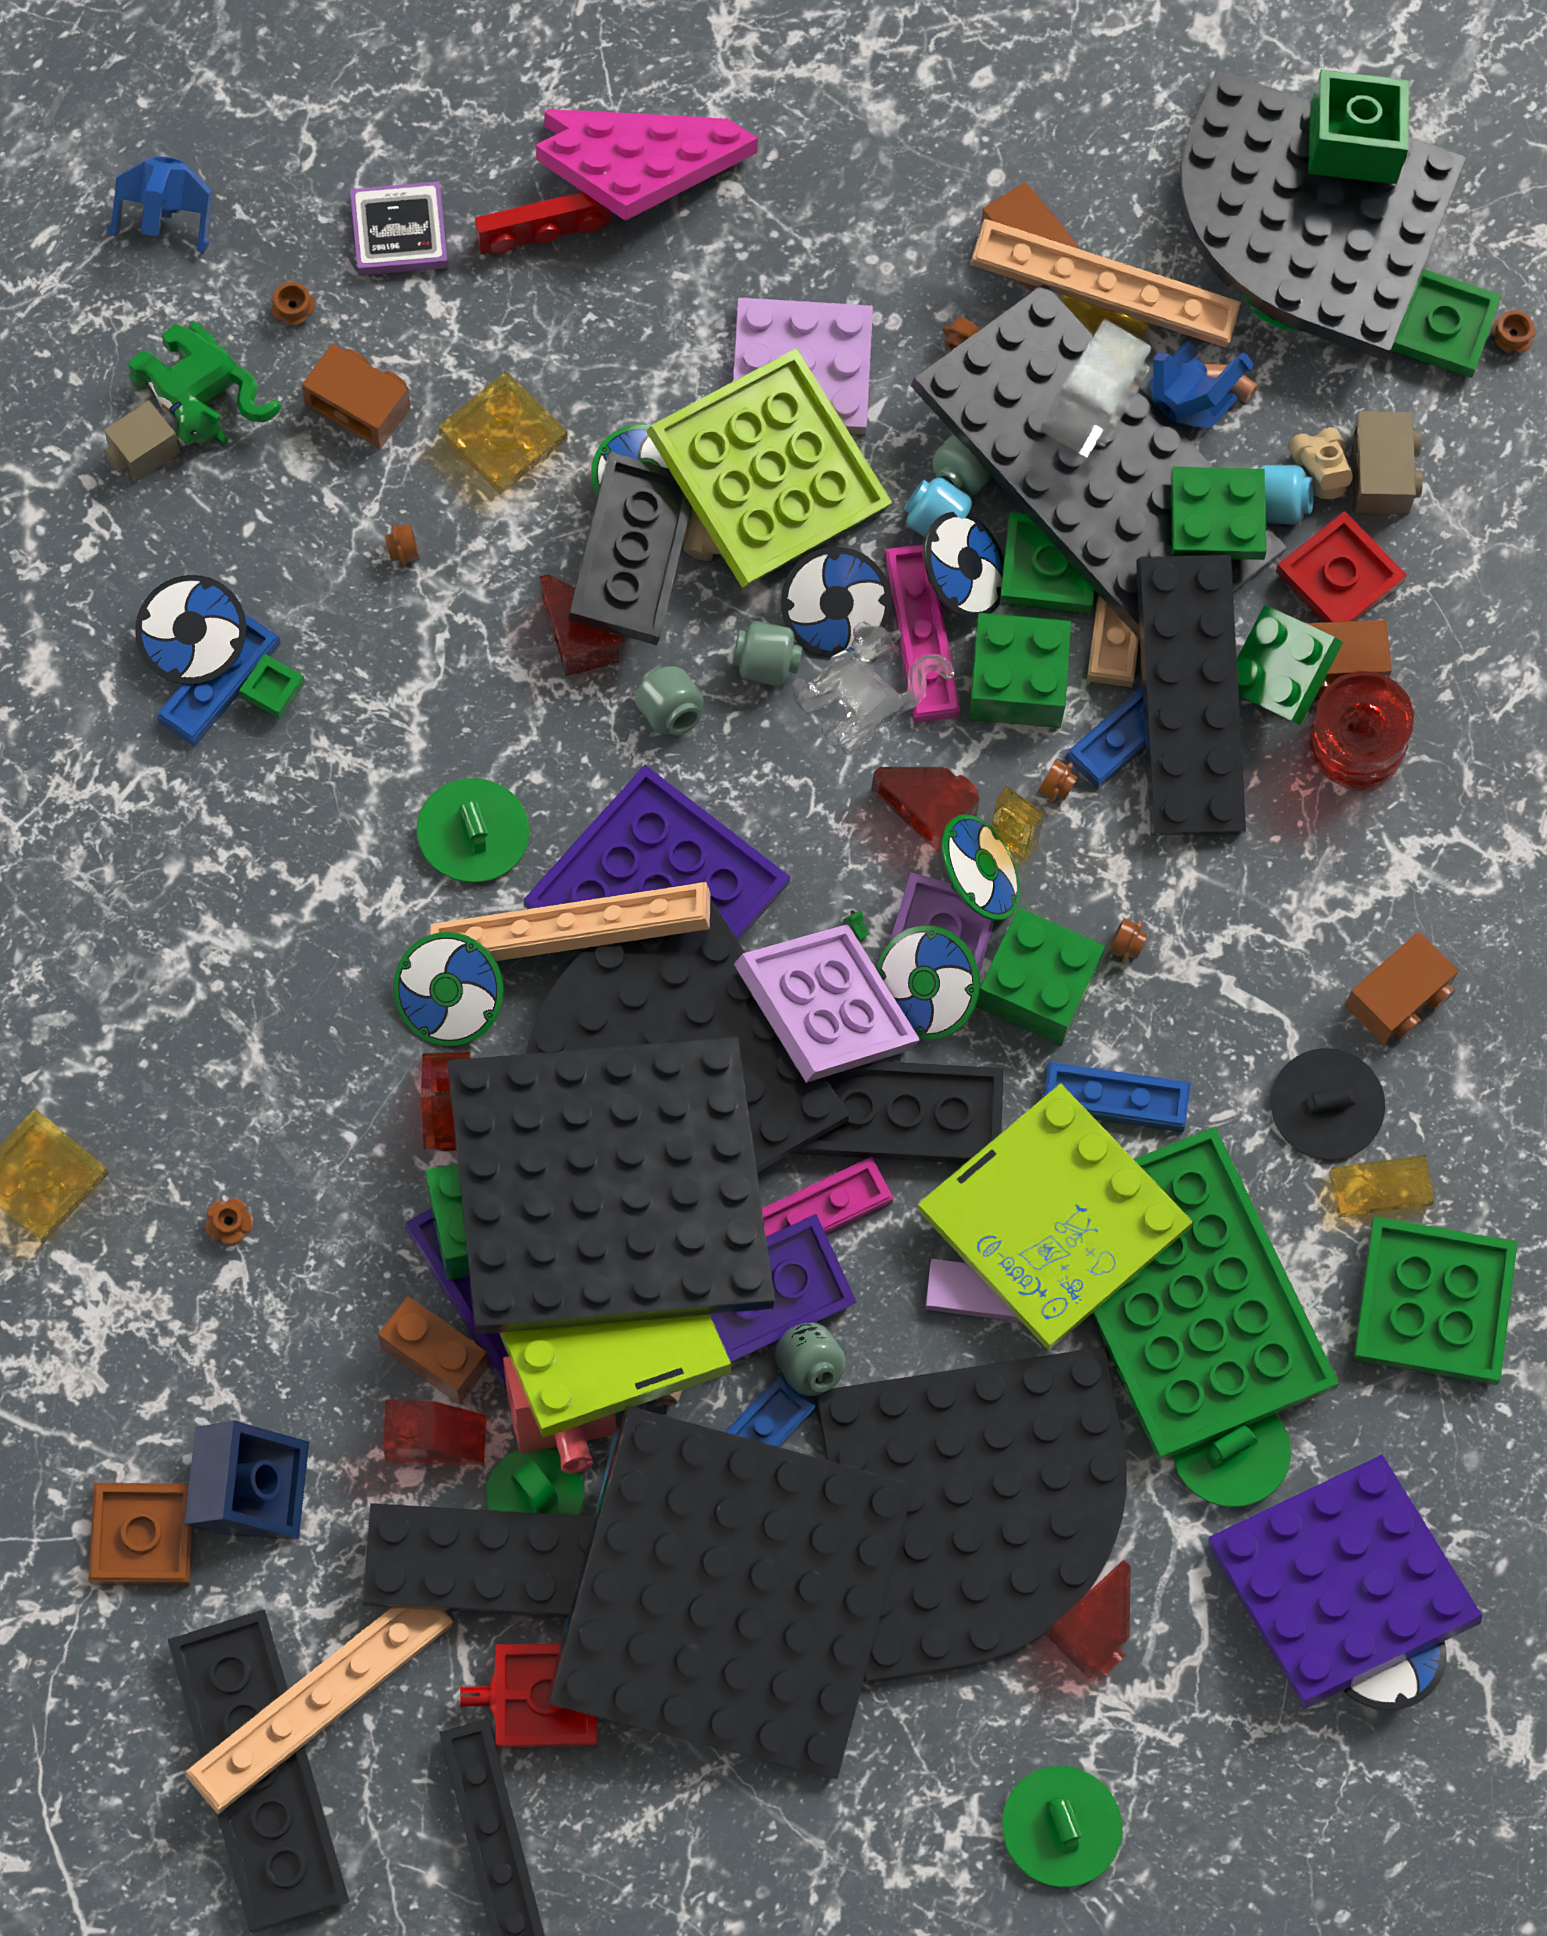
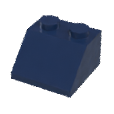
[184,1420,309,1540]

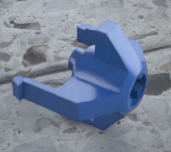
[107,156,213,252]
[1149,342,1254,429]

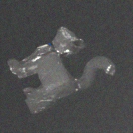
[791,621,954,756]

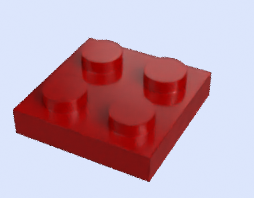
[1275,511,1407,623]

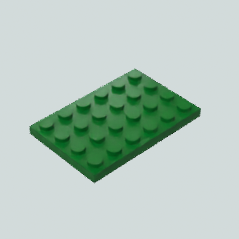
[1091,1126,1339,1461]

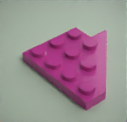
[536,109,758,221]

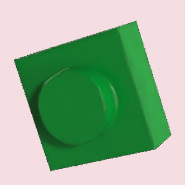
[239,654,305,720]

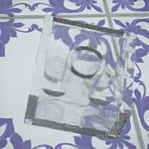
[1040,319,1152,457]

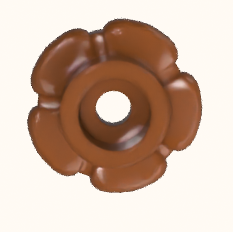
[271,282,315,326]
[1491,310,1536,353]
[943,317,981,351]
[385,523,420,568]
[1038,759,1078,803]
[1108,918,1148,963]
[205,1198,253,1245]

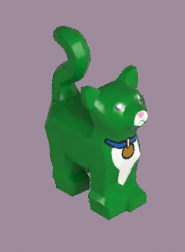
[128,321,281,446]

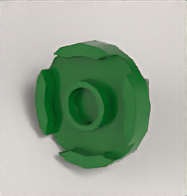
[486,1448,584,1516]

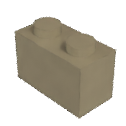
[1351,411,1423,515]

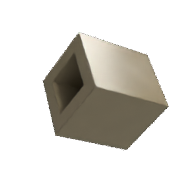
[104,400,180,483]

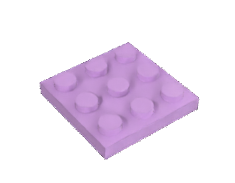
[733,298,873,435]
[734,924,920,1082]

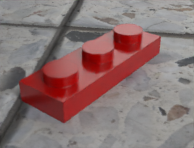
[475,192,610,254]

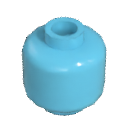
[1259,465,1314,525]
[904,477,972,538]

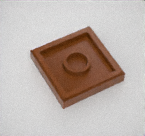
[88,1483,193,1585]

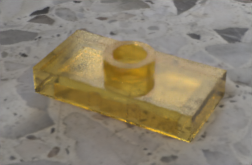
[991,786,1045,860]
[1329,1155,1435,1218]

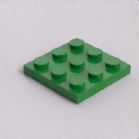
[1353,1216,1518,1385]

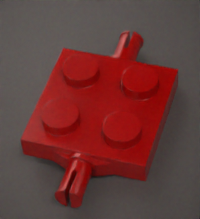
[460,1643,598,1749]

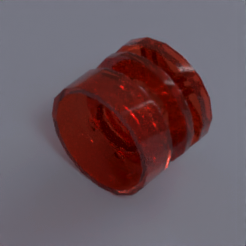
[1309,671,1414,789]

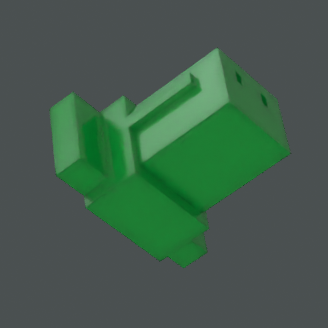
[843,910,870,941]

